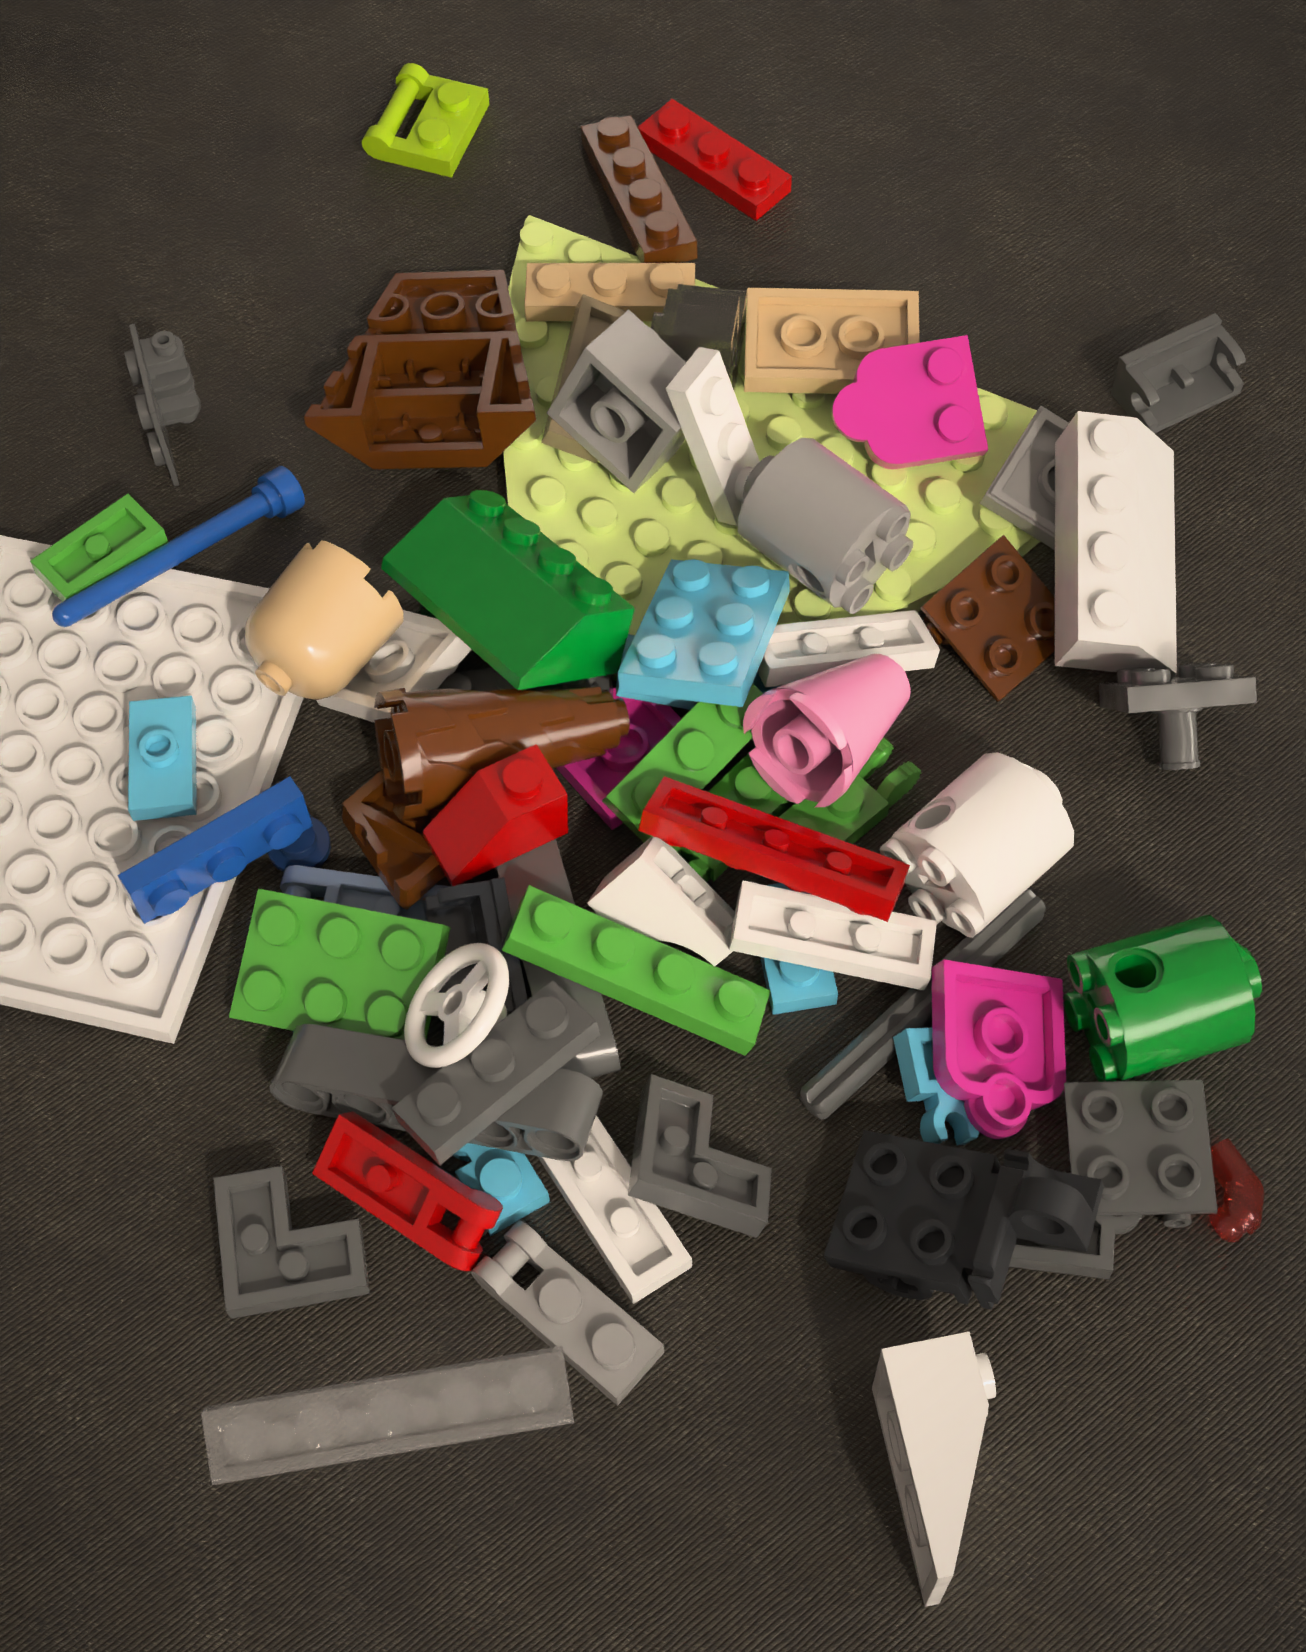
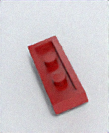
[638,99,792,221]

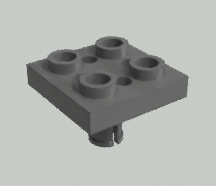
[1099,663,1257,770]

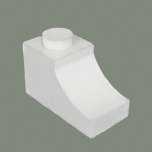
[587,836,735,967]

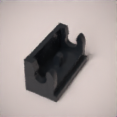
[422,877,527,1016]

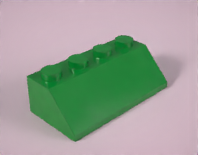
[381,490,635,690]

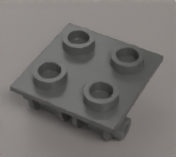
[124,324,201,487]
[1064,1080,1217,1228]

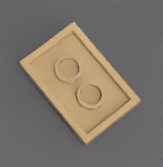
[744,288,920,394]

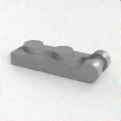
[470,1220,664,1406]

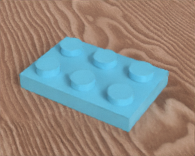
[617,559,790,707]

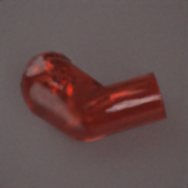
[1209,1138,1265,1243]

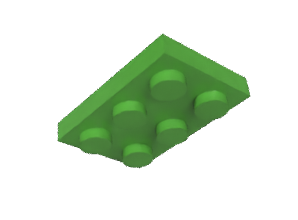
[229,889,451,1040]

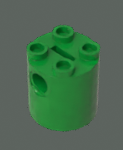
[1063,915,1262,1082]

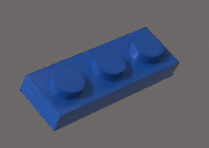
[117,776,313,924]

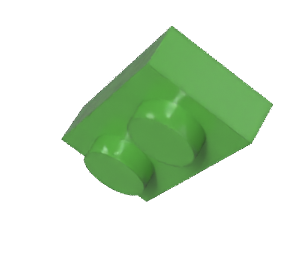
[30,494,168,602]

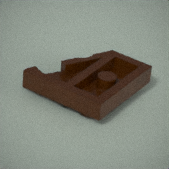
[342,770,445,910]

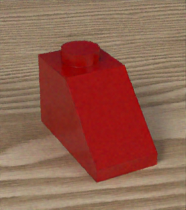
[423,744,568,886]

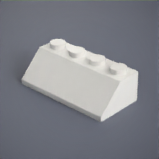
[1055,411,1177,677]

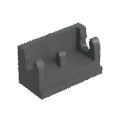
[1111,313,1246,434]

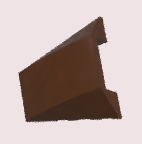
[304,270,536,469]

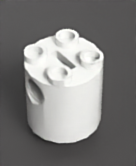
[880,752,1074,938]

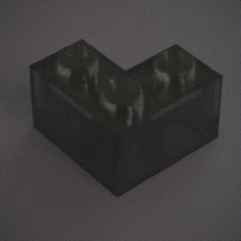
[651,284,747,393]

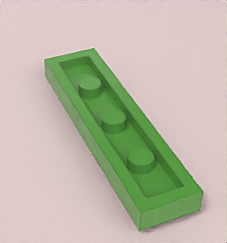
[502,885,770,1056]

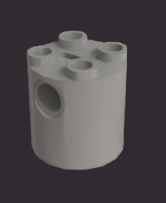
[738,438,913,614]

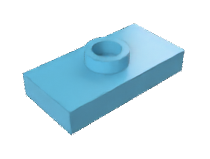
[128,695,197,821]

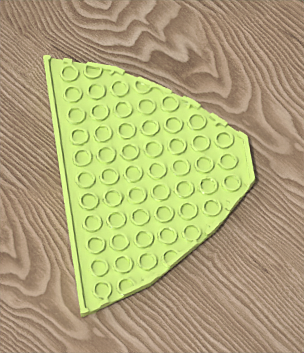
[503,215,1040,681]

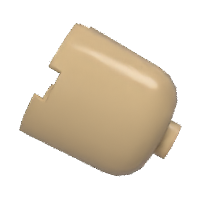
[245,540,404,700]

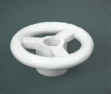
[404,943,509,1068]

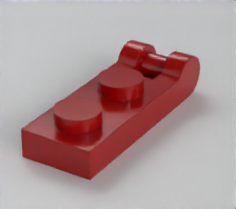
[312,1111,503,1271]

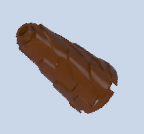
[374,686,630,820]

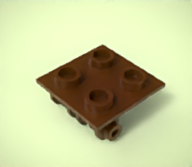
[920,535,1055,702]

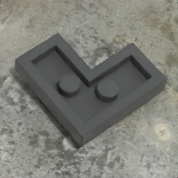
[628,1074,772,1238]
[213,1166,370,1319]

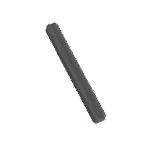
[799,889,1046,1120]

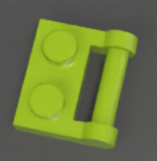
[362,63,490,178]

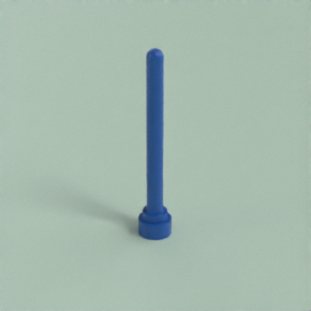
[52,466,305,627]

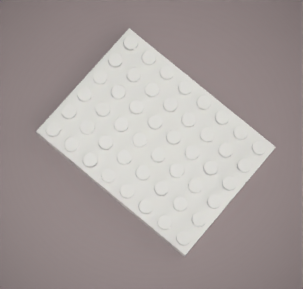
[0,535,303,1044]

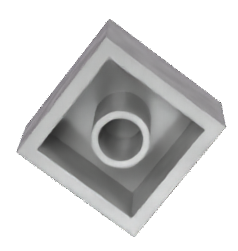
[547,309,686,493]

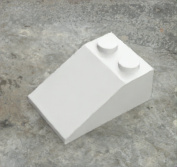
[872,1332,996,1607]

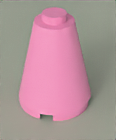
[743,654,910,808]

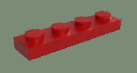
[638,776,910,922]

